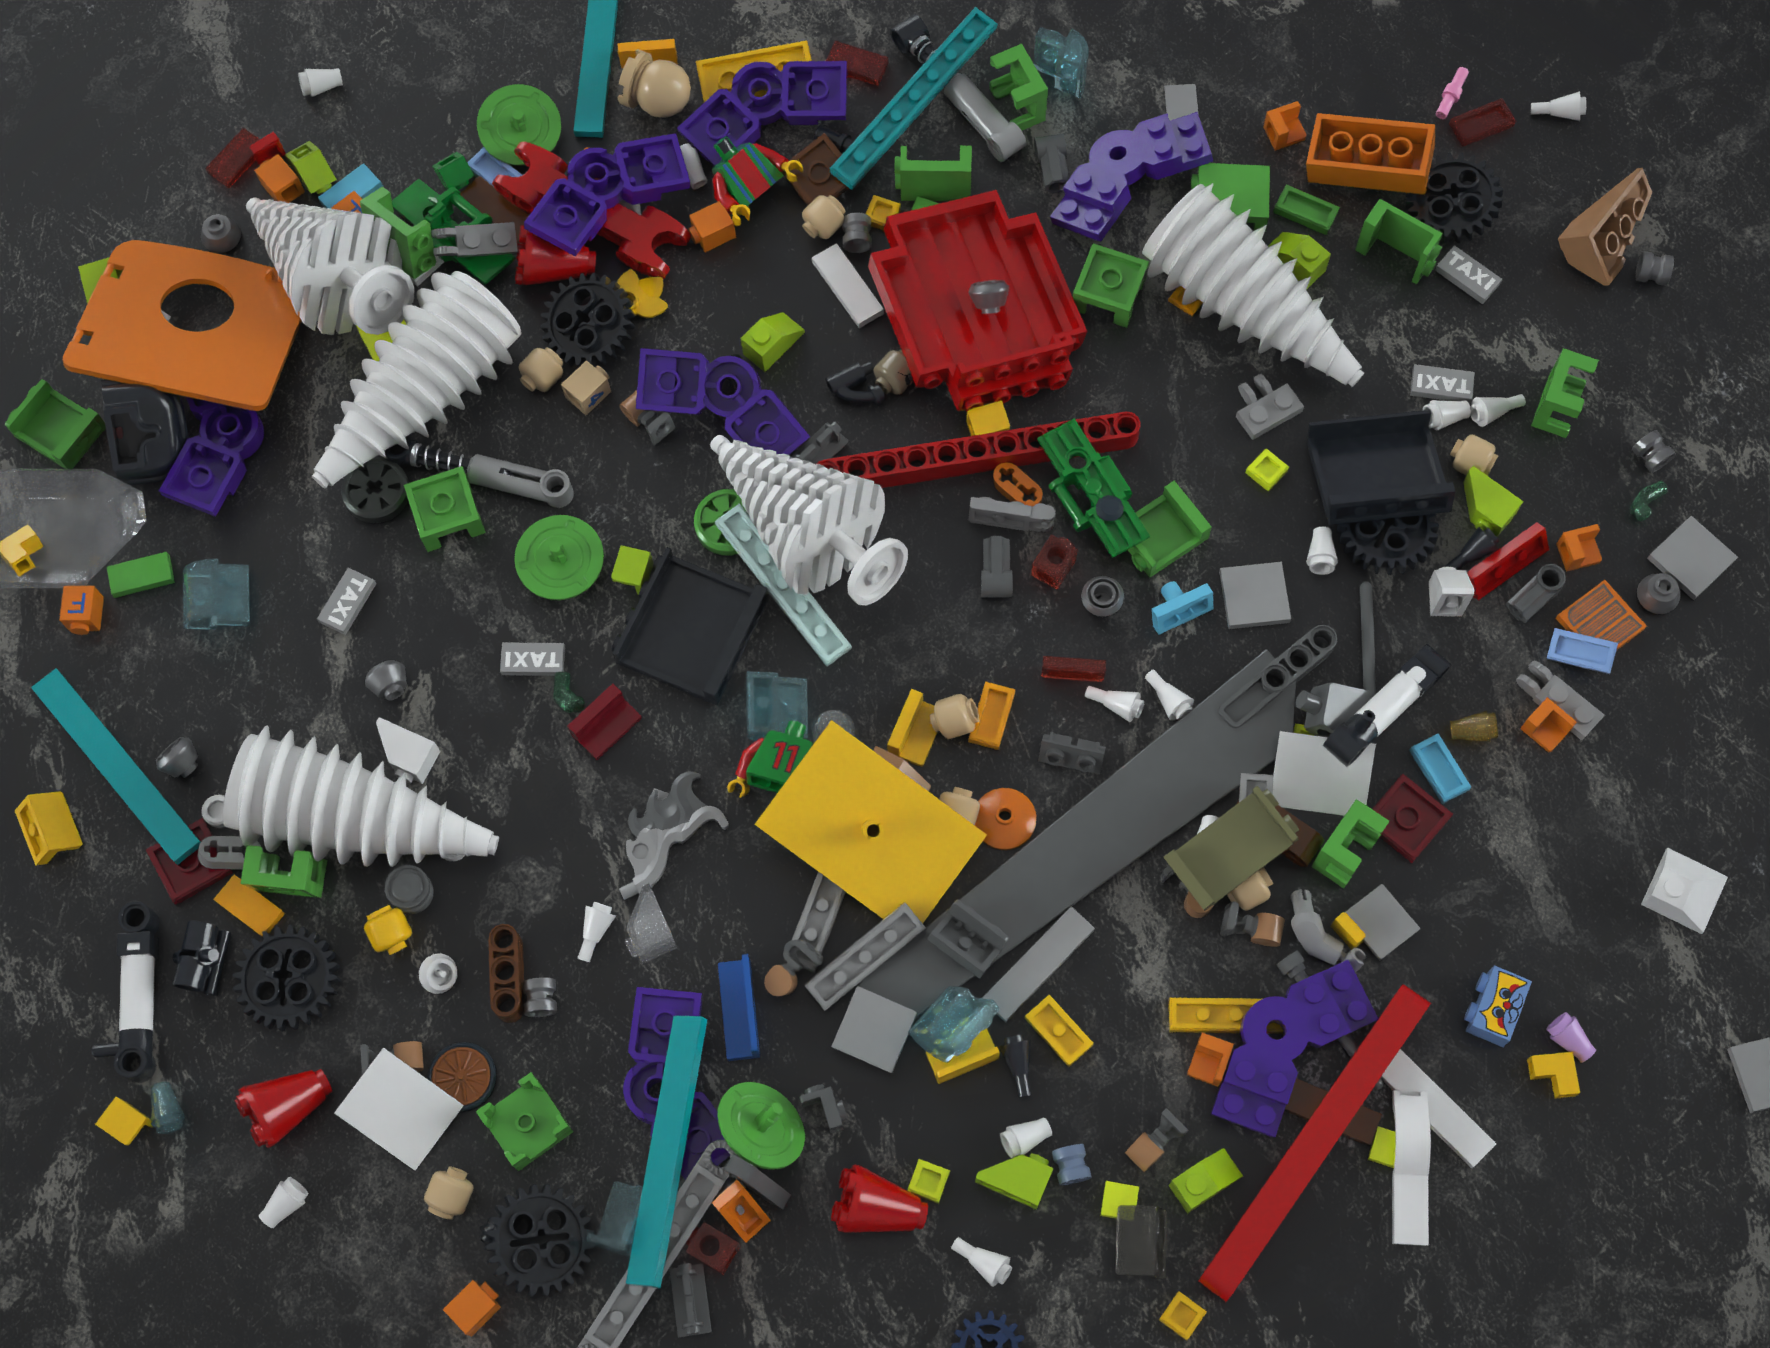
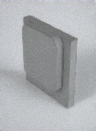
[1344,884,1420,961]

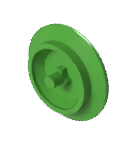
[477,84,561,166]
[515,515,604,600]
[717,1082,805,1169]

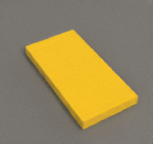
[696,40,812,102]

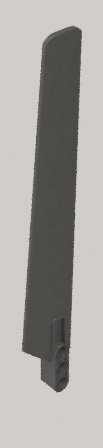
[859,625,1337,1019]

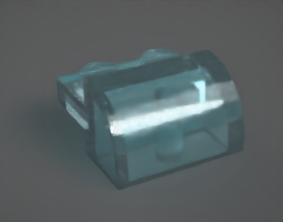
[1034,27,1089,98]
[183,559,250,630]
[746,671,808,741]
[908,986,1000,1063]

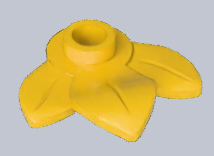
[617,269,668,318]

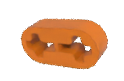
[993,462,1043,507]

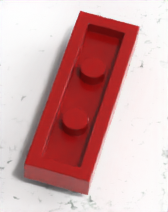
[1467,522,1549,600]

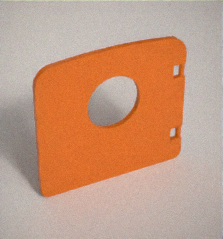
[63,240,302,411]

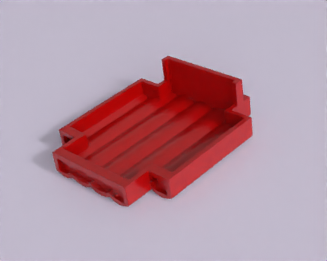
[868,190,1087,411]

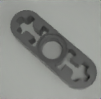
[724,1155,791,1210]

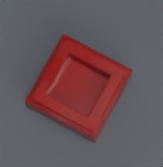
[249,131,286,166]

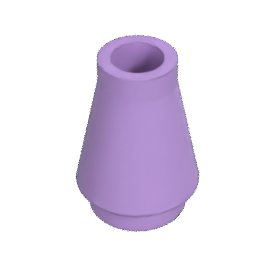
[1546,1012,1596,1063]

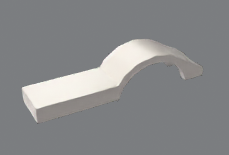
[1392,1090,1431,1246]

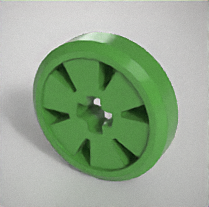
[694,489,749,556]

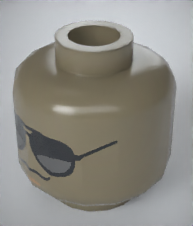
[873,350,914,395]

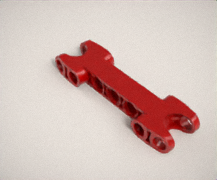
[492,142,691,279]

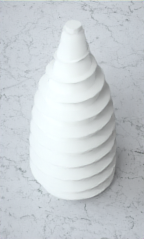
[1142,183,1364,387]
[312,271,521,489]
[223,725,499,867]

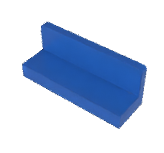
[718,954,760,1061]

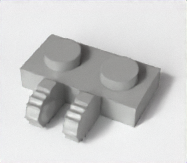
[1236,373,1304,440]

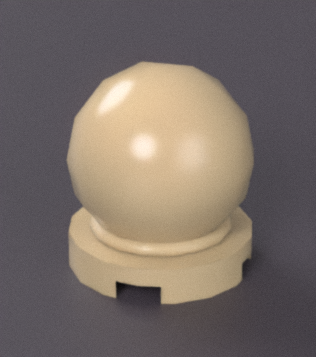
[618,49,691,118]

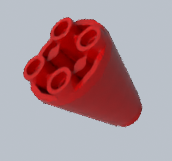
[515,225,596,285]
[234,1069,333,1148]
[831,1165,928,1233]

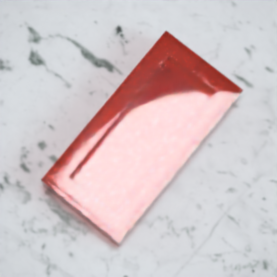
[826,41,888,86]
[1449,98,1516,147]
[205,128,260,188]
[1041,656,1106,682]

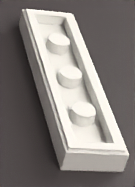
[1381,1049,1496,1169]

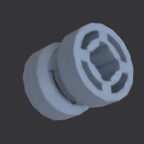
[1052,1144,1092,1186]

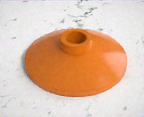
[975,788,1036,850]

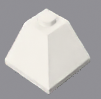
[1641,848,1728,934]

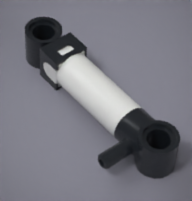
[1323,644,1451,767]
[92,901,160,1083]

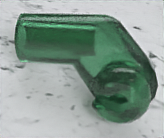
[553,672,585,713]

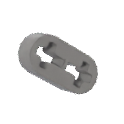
[198,836,261,869]

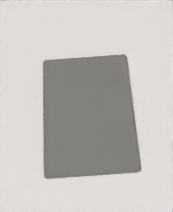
[1164,84,1199,120]

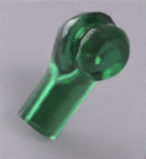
[1630,481,1668,521]

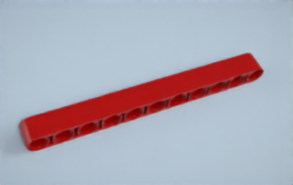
[815,412,1140,488]
[1198,984,1431,1302]

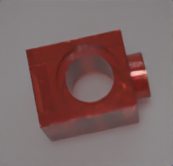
[1031,535,1078,590]
[685,1222,741,1276]

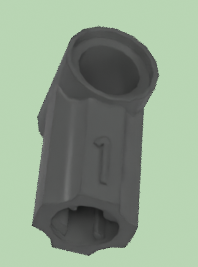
[1034,134,1069,193]
[981,536,1013,598]
[1506,564,1566,623]

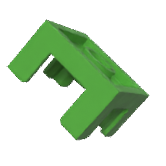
[989,44,1048,130]
[1073,243,1149,328]
[1531,348,1599,438]
[404,466,486,552]
[1312,799,1389,888]
[240,845,327,898]
[476,1072,573,1171]

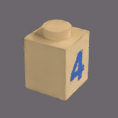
[561,360,611,415]

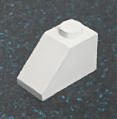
[1429,567,1474,616]
[376,717,440,784]

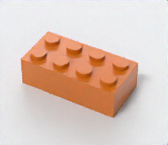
[1306,113,1435,195]

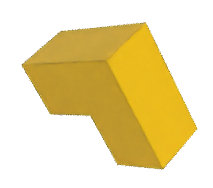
[0,524,44,577]
[1527,1052,1580,1098]

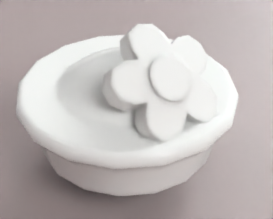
[419,953,458,994]

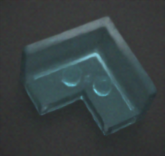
[586,1181,643,1257]

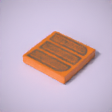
[1556,580,1647,651]

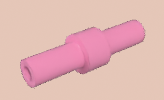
[1436,67,1469,119]

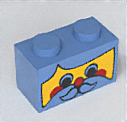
[1464,965,1532,1047]

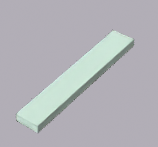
[715,504,852,667]

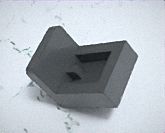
[799,1084,847,1134]

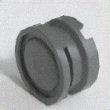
[384,865,434,914]

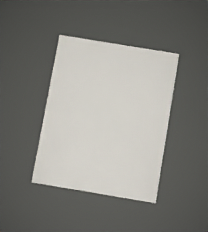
[1272,731,1376,816]
[334,1048,464,1170]

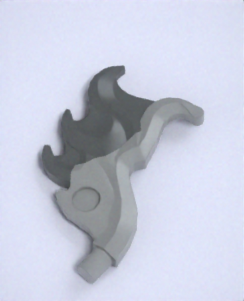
[619,771,729,900]

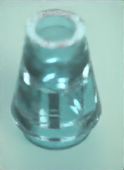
[150,1082,185,1134]

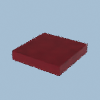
[1372,774,1453,863]
[146,818,233,905]

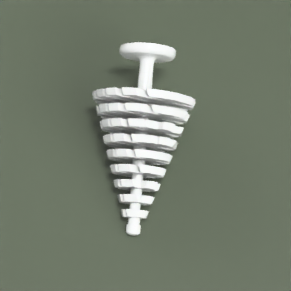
[246,197,414,335]
[710,435,908,606]

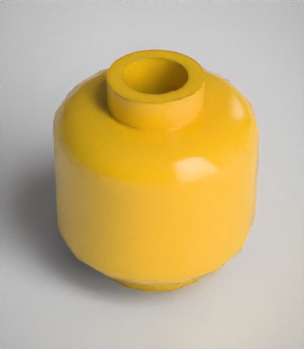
[364,905,412,955]

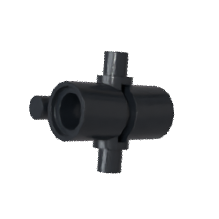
[172,921,231,996]

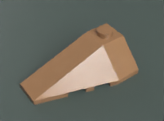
[1558,168,1652,286]

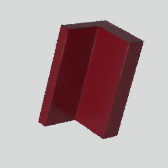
[567,683,642,760]

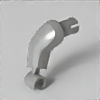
[1290,889,1366,972]

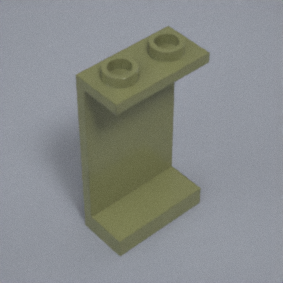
[1163,786,1299,911]

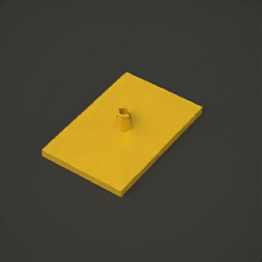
[755,720,987,924]

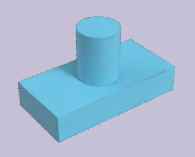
[1152,581,1214,635]

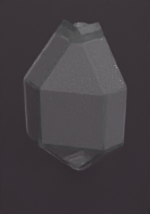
[0,468,147,589]

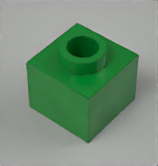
[432,151,475,190]

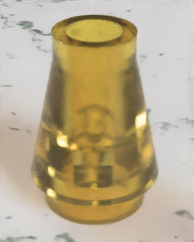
[1450,711,1498,742]

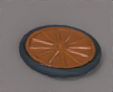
[427,1042,496,1112]

